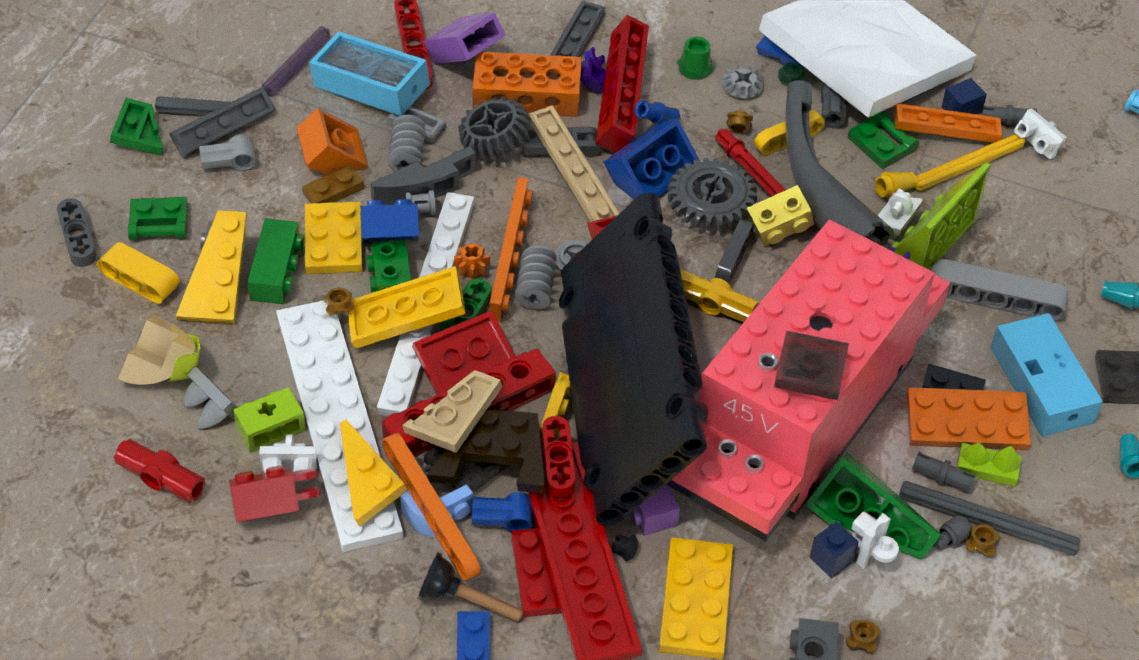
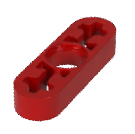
[542,416,575,498]

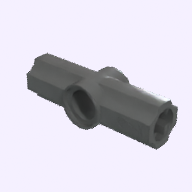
[820,82,848,128]

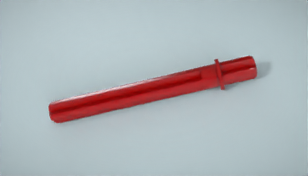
[715,129,815,231]

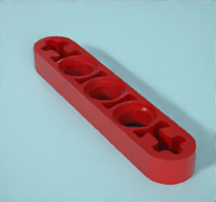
[394,0,433,91]

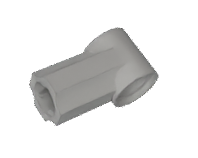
[199,134,255,171]

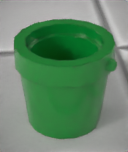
[677,37,714,80]

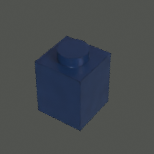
[941,78,987,115]
[810,521,859,578]

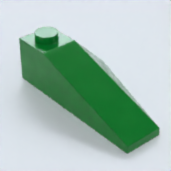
[805,453,942,559]

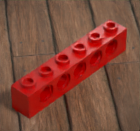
[595,15,649,153]
[382,348,556,457]

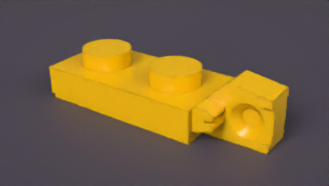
[540,372,572,448]

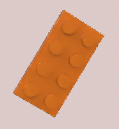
[906,387,1031,450]

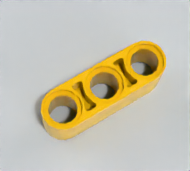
[97,242,180,304]

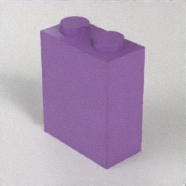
[424,12,506,64]

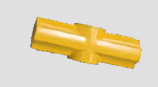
[680,270,759,322]

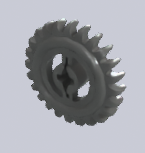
[667,158,758,230]

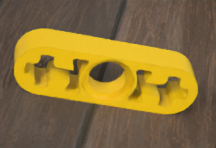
[754,110,825,156]

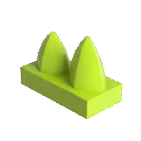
[957,442,1022,487]

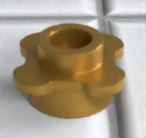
[726,110,753,133]
[324,287,355,315]
[965,524,1000,557]
[846,620,881,653]

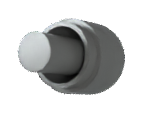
[934,516,972,549]

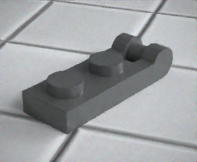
[523,126,600,157]

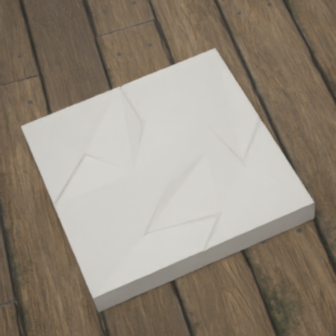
[759,0,977,117]

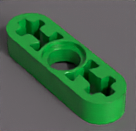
[440,279,491,331]

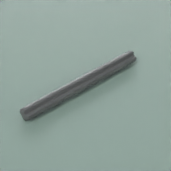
[899,481,1080,555]

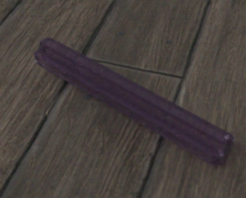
[262,26,331,97]

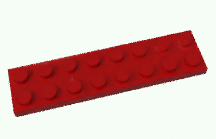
[519,441,642,660]

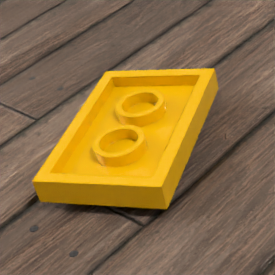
[305,202,362,274]

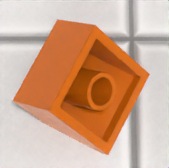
[297,108,368,175]

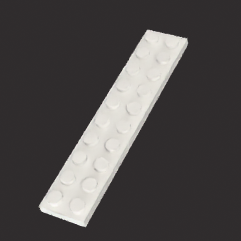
[276,300,403,553]

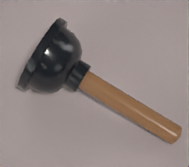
[417,552,523,621]

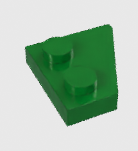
[110,98,163,156]

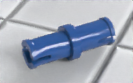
[635,101,680,124]

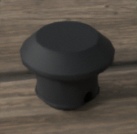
[612,534,638,561]

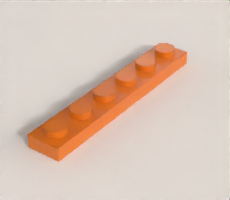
[490,177,533,323]

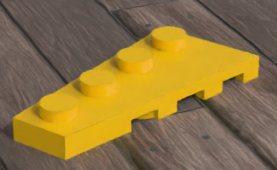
[176,210,248,324]

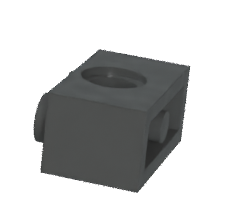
[789,618,839,660]

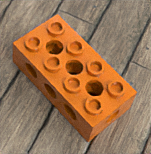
[473,52,581,117]

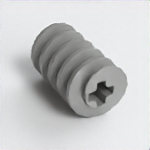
[388,115,425,171]
[515,245,557,310]

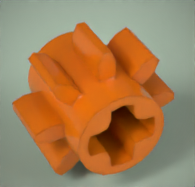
[454,243,490,279]

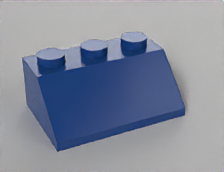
[603,118,700,199]

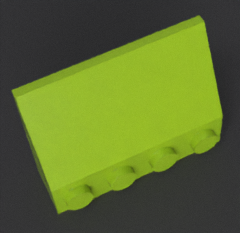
[890,162,991,270]

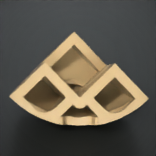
[118,314,196,385]

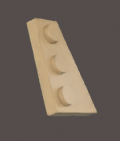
[402,370,502,453]

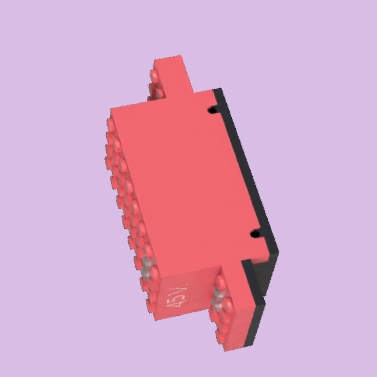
[666,219,950,542]

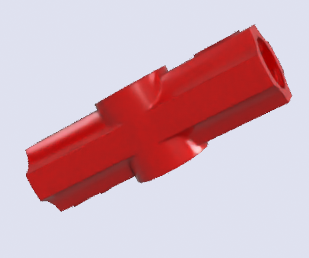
[114,439,206,502]

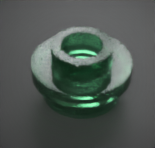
[778,62,804,86]

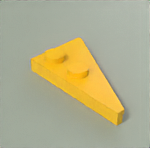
[340,419,408,527]

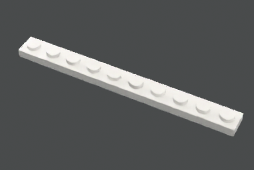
[377,192,474,416]

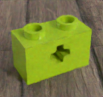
[233,387,306,453]

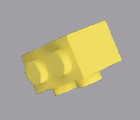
[747,185,814,247]

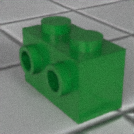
[367,240,411,293]

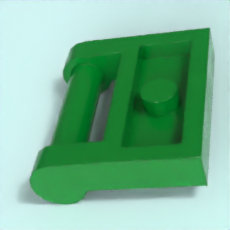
[847,111,919,169]
[128,197,188,240]

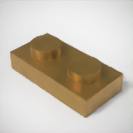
[302,165,364,203]

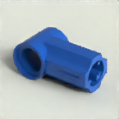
[472,492,533,532]

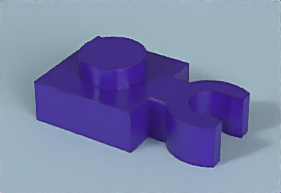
[580,47,606,94]

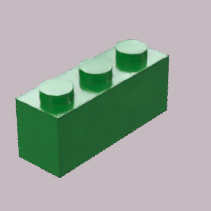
[247,218,304,304]

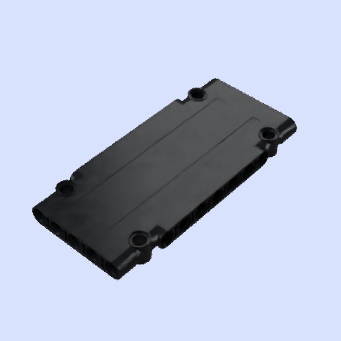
[559,193,707,526]

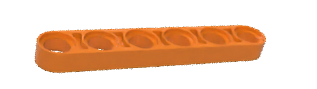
[382,433,481,581]

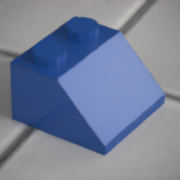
[361,199,419,242]

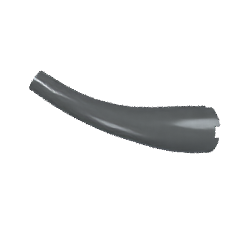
[785,80,894,249]

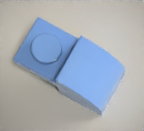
[400,484,473,537]

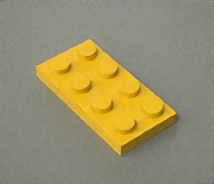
[348,266,466,349]
[659,537,733,660]

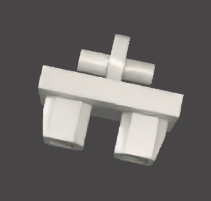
[1014,108,1067,159]
[878,188,923,240]
[259,434,317,482]
[852,511,899,569]

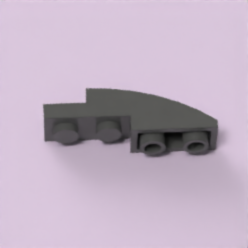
[371,146,476,205]

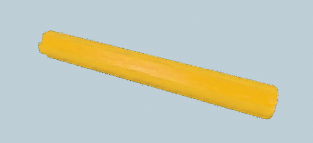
[915,133,1025,191]

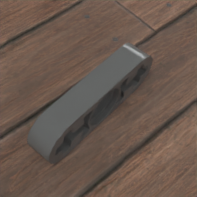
[57,199,96,267]
[715,219,754,284]

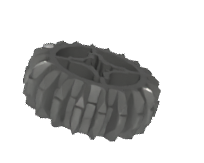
[458,96,531,162]

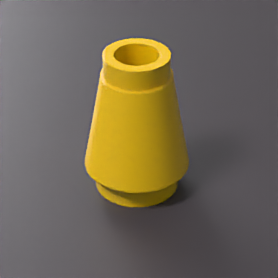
[875,172,917,199]

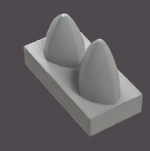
[184,366,237,429]

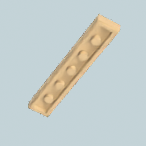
[529,105,620,222]

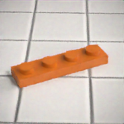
[894,103,1002,143]

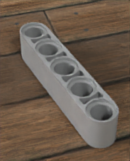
[930,259,1068,321]

